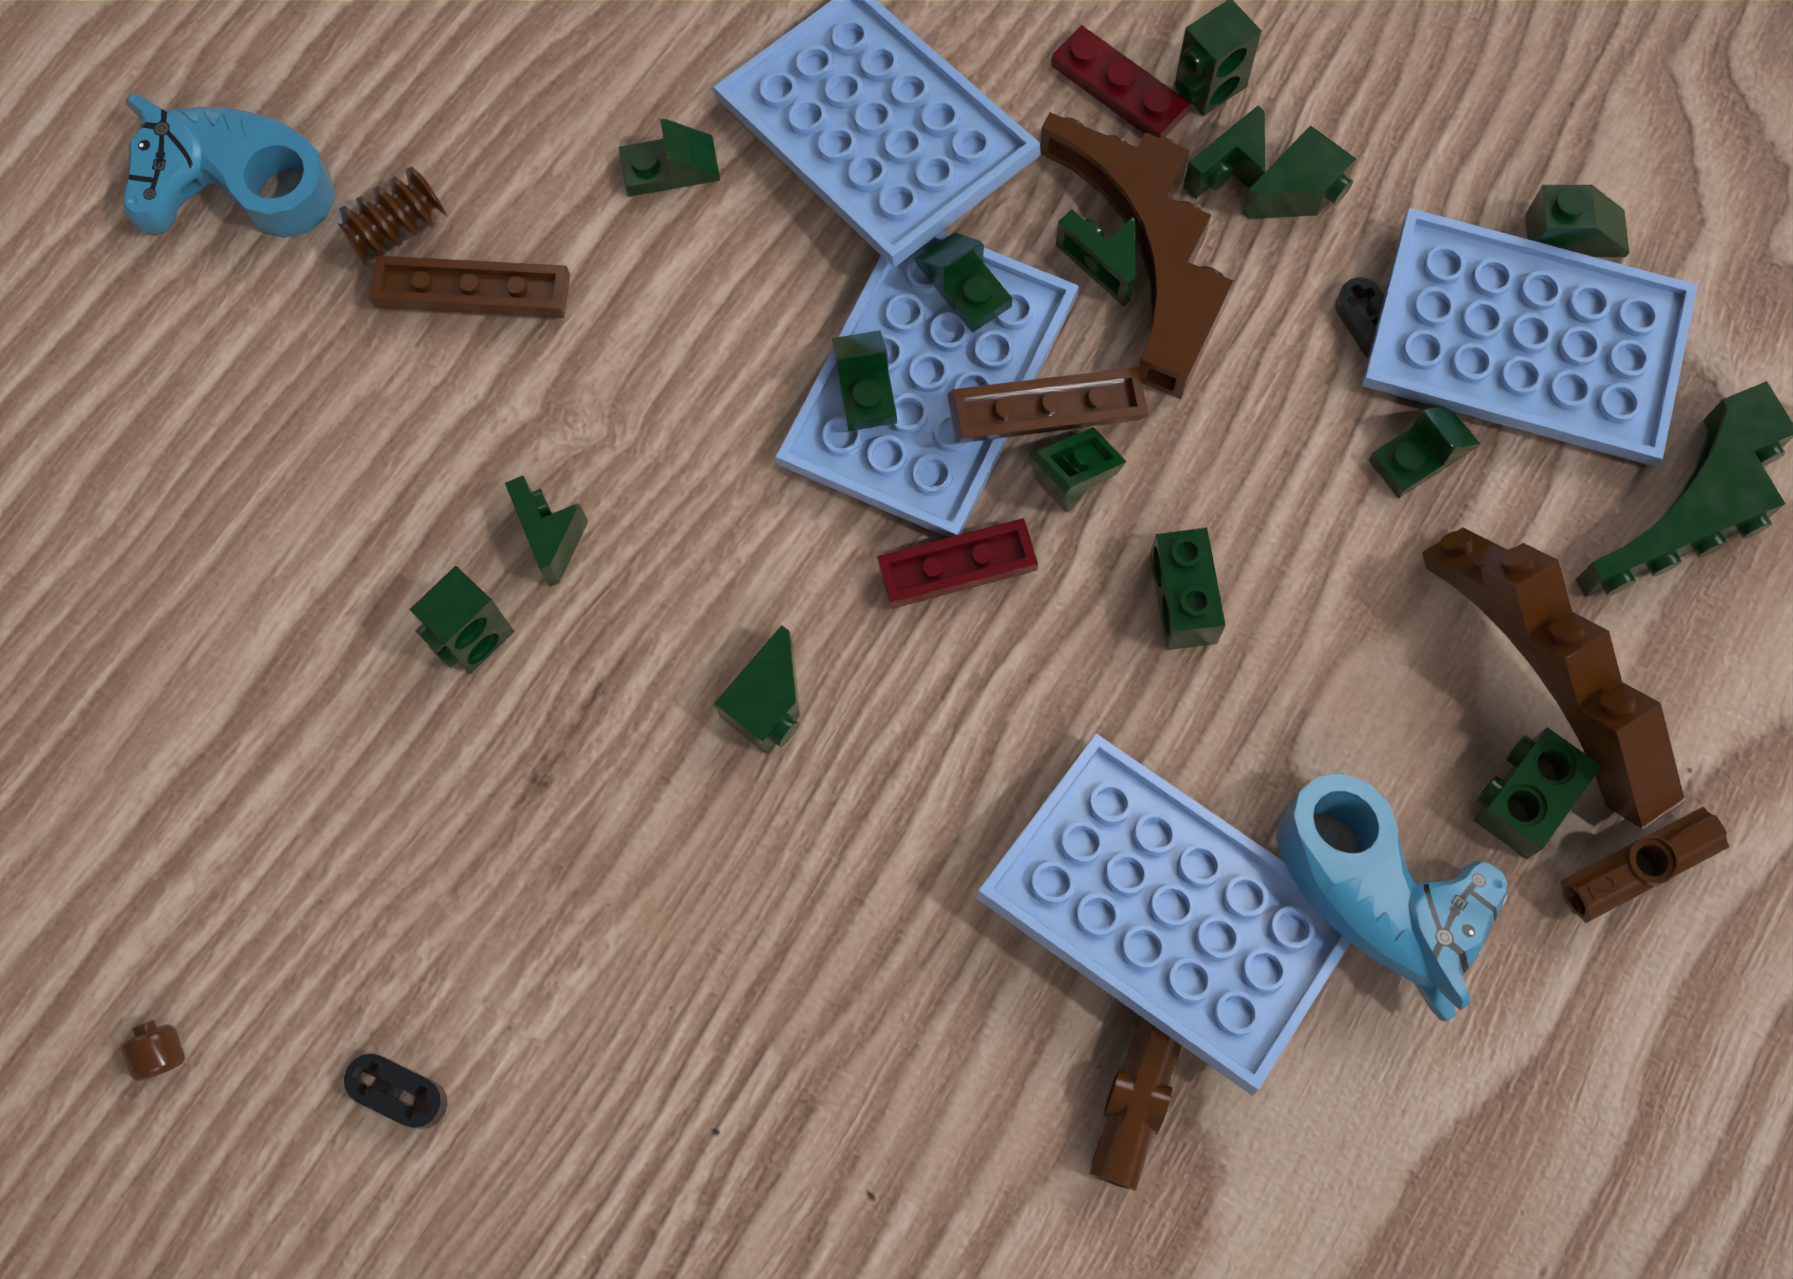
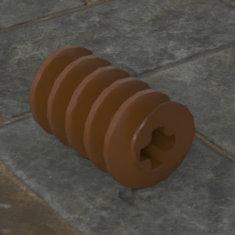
[338,166,447,266]

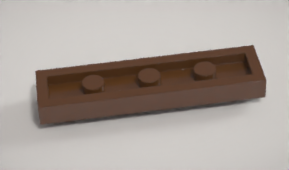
[369,255,570,318]
[947,367,1149,443]

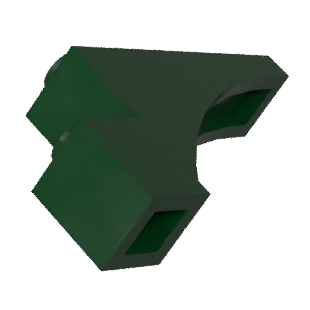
[1575,381,1793,597]

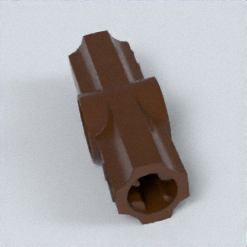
[1560,807,1730,923]
[1089,1015,1182,1191]

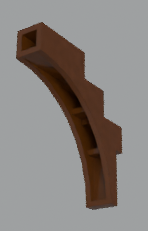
[1040,112,1234,399]
[1422,527,1685,830]

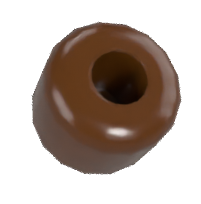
[121,1020,185,1081]

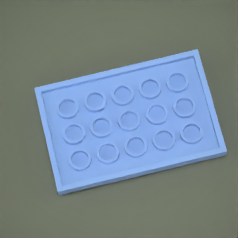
[713,0,1041,268]
[1361,208,1698,467]
[776,231,1079,538]
[975,734,1350,1095]

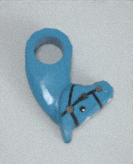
[123,93,335,238]
[1276,773,1508,1021]

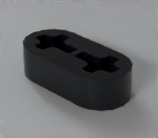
[1335,277,1385,358]
[344,1053,448,1129]

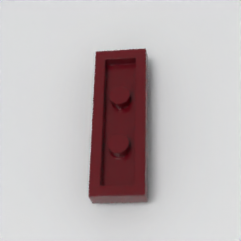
[1051,25,1190,138]
[877,518,1038,609]

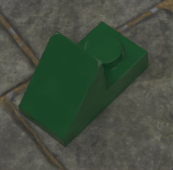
[1183,106,1265,199]
[619,119,721,197]
[1056,209,1135,307]
[915,232,1012,333]
[832,330,897,431]
[1368,406,1480,498]
[1032,427,1127,513]
[505,475,588,587]

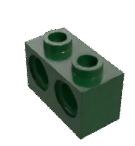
[1174,0,1262,116]
[1150,527,1226,650]
[409,566,515,674]
[1473,727,1602,859]

